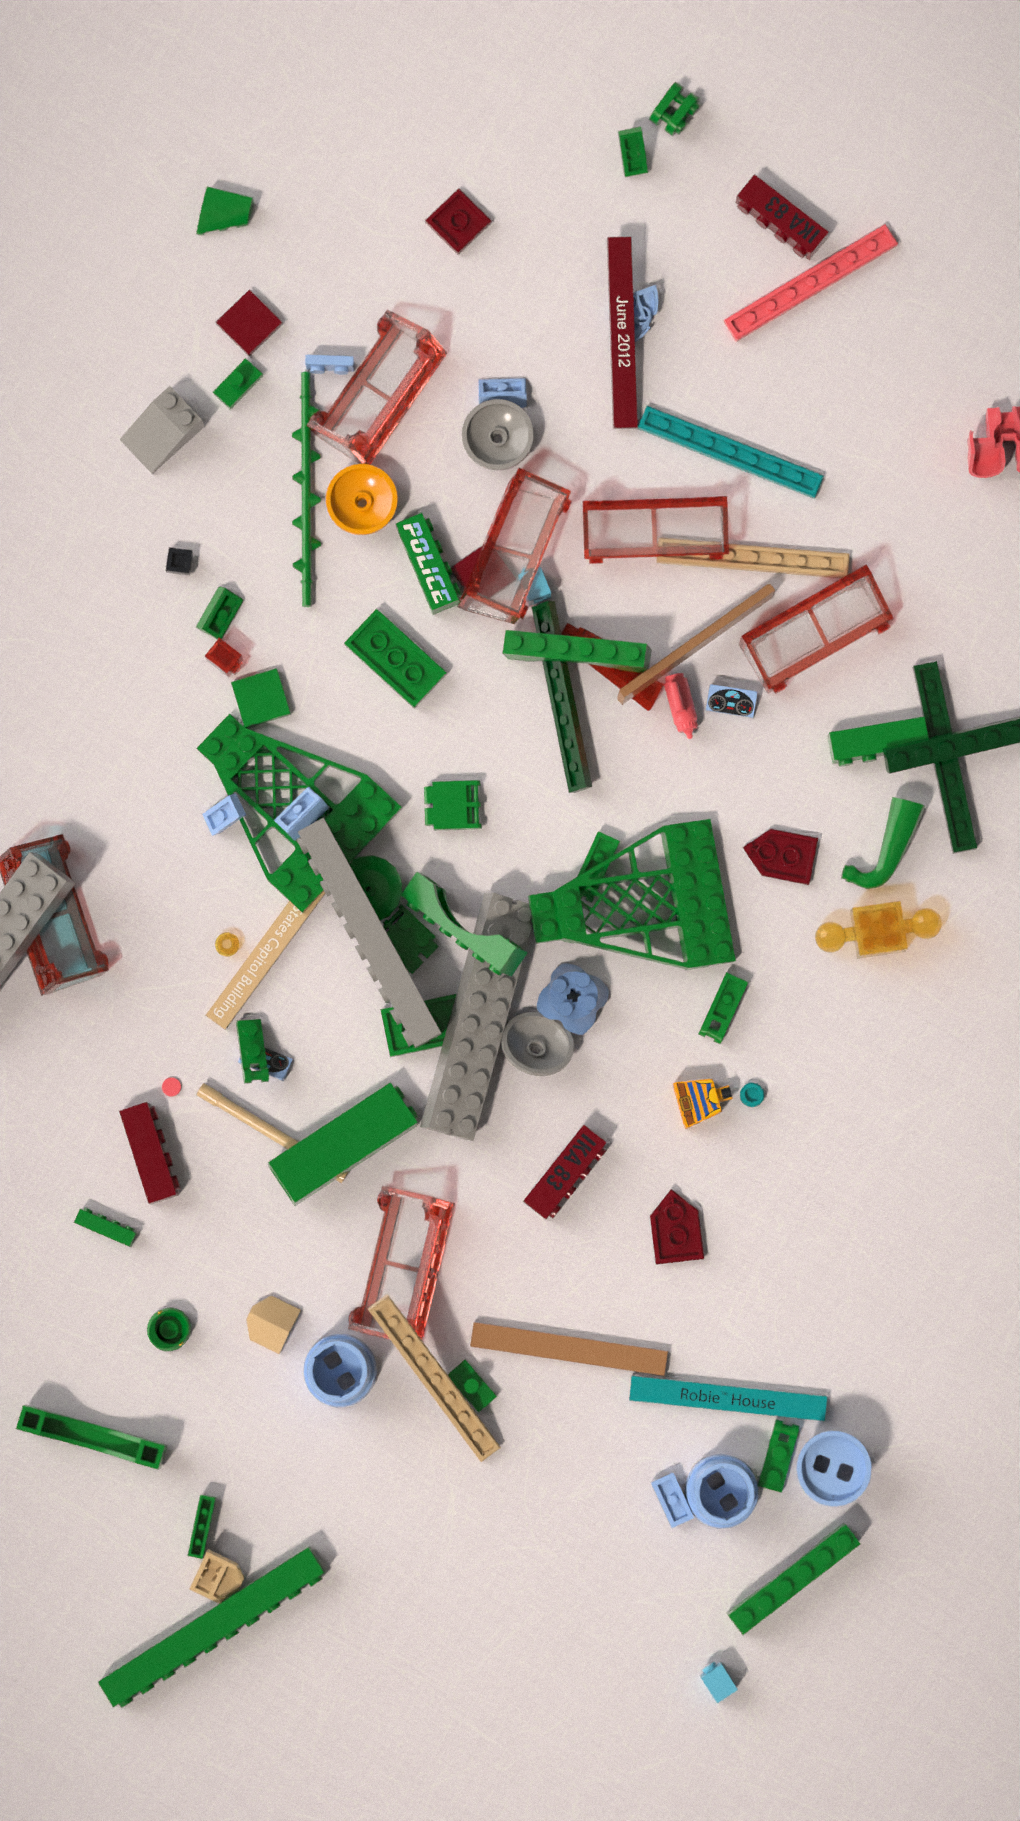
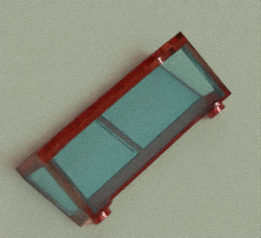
[0,834,109,996]

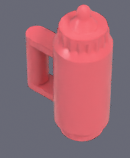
[664,673,698,739]

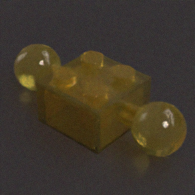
[815,901,942,959]

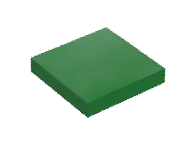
[231,668,291,728]

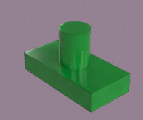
[618,126,648,177]
[213,358,263,410]
[447,1360,497,1413]

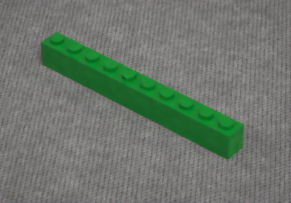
[98,1546,325,1708]

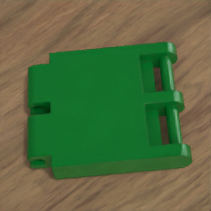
[424,780,482,831]
[383,904,439,974]

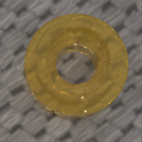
[215,932,239,957]

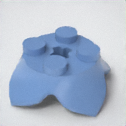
[537,963,609,1035]

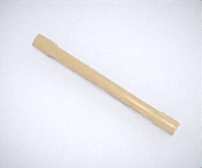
[196,1083,349,1183]

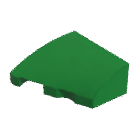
[196,186,254,236]

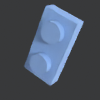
[305,355,354,375]
[202,793,246,836]
[651,1472,694,1528]

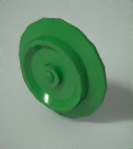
[349,855,402,921]

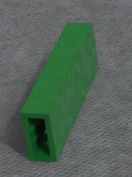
[268,1082,418,1206]

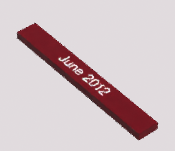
[607,237,638,429]

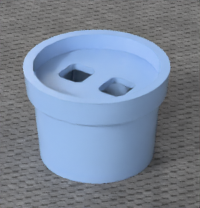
[303,1334,377,1408]
[797,1431,871,1506]
[685,1454,759,1529]

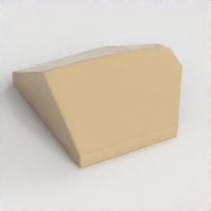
[246,1296,301,1354]
[189,1549,244,1604]

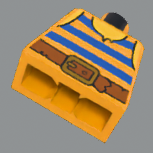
[673,1079,733,1129]

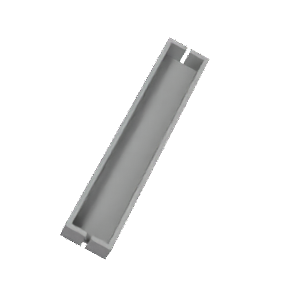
[296,818,442,1048]
[420,893,533,1141]

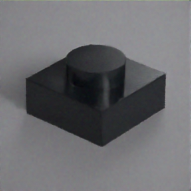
[165,547,193,575]

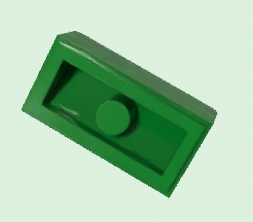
[196,587,244,641]

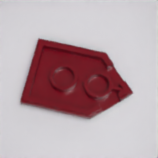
[743,829,818,885]
[650,1189,704,1265]

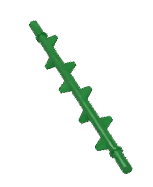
[292,372,321,607]

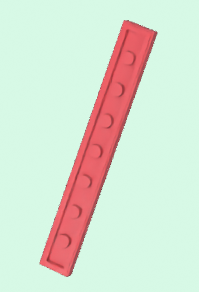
[724,224,898,342]

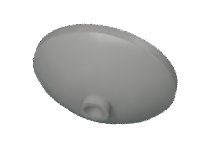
[462,399,534,471]
[501,1012,574,1076]

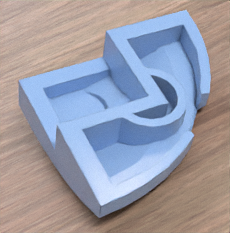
[633,285,658,342]

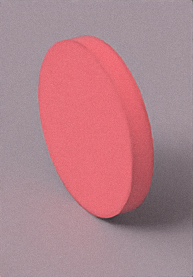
[162,1078,181,1097]

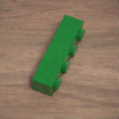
[74,1208,137,1247]
[187,1494,216,1559]

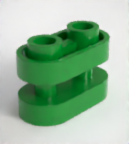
[649,82,701,136]

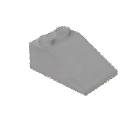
[120,386,205,474]

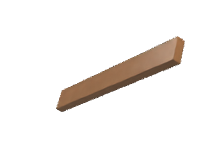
[617,584,775,705]
[470,1322,668,1376]

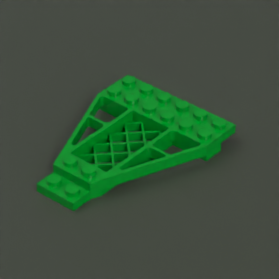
[196,714,402,913]
[528,819,736,970]

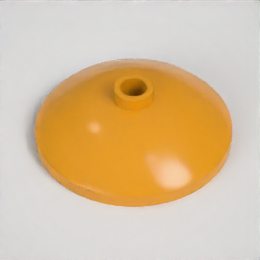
[326,464,398,535]

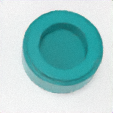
[740,1083,764,1108]

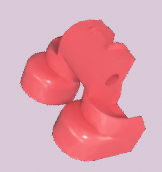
[967,406,1020,478]

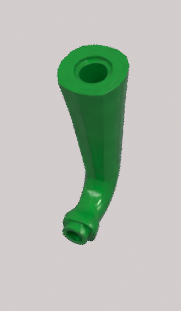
[841,797,925,889]

